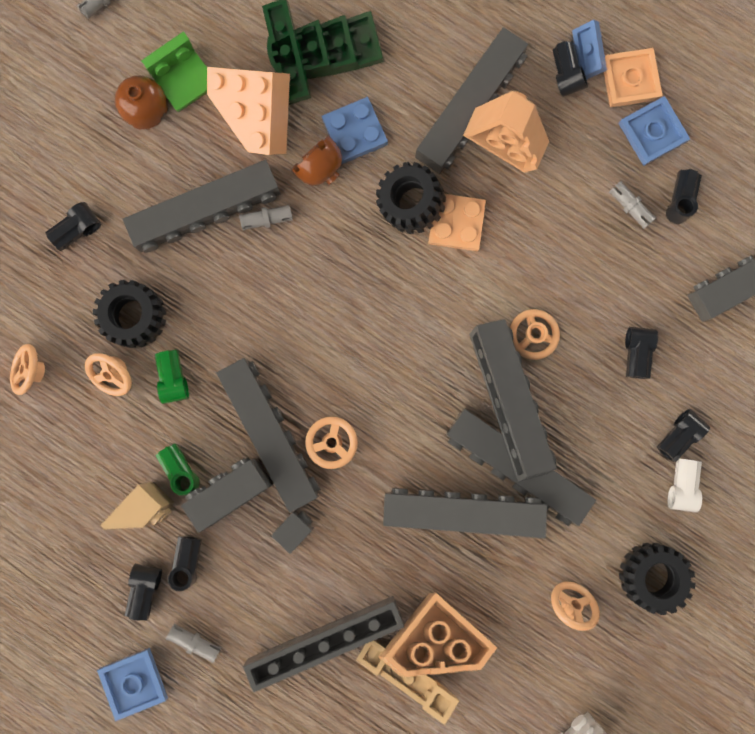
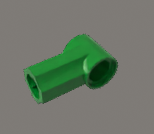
[155,350,189,404]
[155,444,200,495]

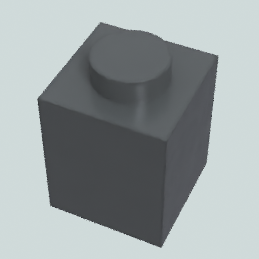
[271,510,314,554]

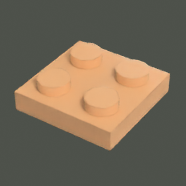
[604,48,662,107]
[428,194,486,252]

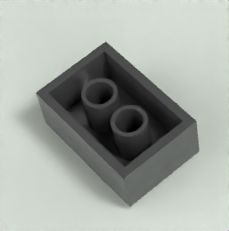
[181,457,274,533]

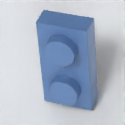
[572,20,607,79]

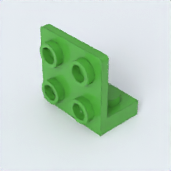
[141,31,207,112]

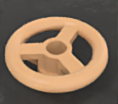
[510,309,560,360]
[10,344,45,395]
[85,353,132,396]
[305,417,358,469]
[551,581,600,631]

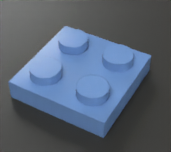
[618,96,690,166]
[322,97,388,164]
[97,648,168,721]

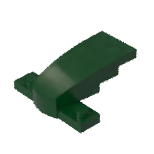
[262,0,384,105]

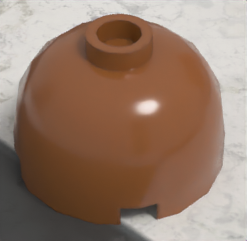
[115,75,168,129]
[291,135,342,186]

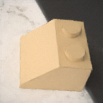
[100,482,175,529]

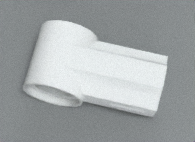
[668,459,702,513]

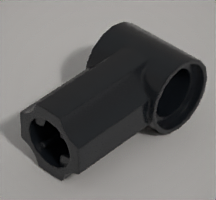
[552,41,588,97]
[666,169,702,224]
[45,202,101,251]
[625,327,658,379]
[657,409,710,462]
[168,536,202,591]
[124,563,162,621]

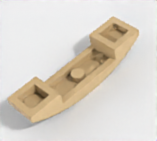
[356,640,460,725]

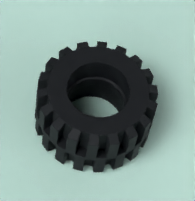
[376,162,446,234]
[93,280,166,348]
[619,543,696,615]

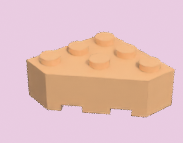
[207,67,290,155]
[463,91,549,173]
[379,593,497,677]

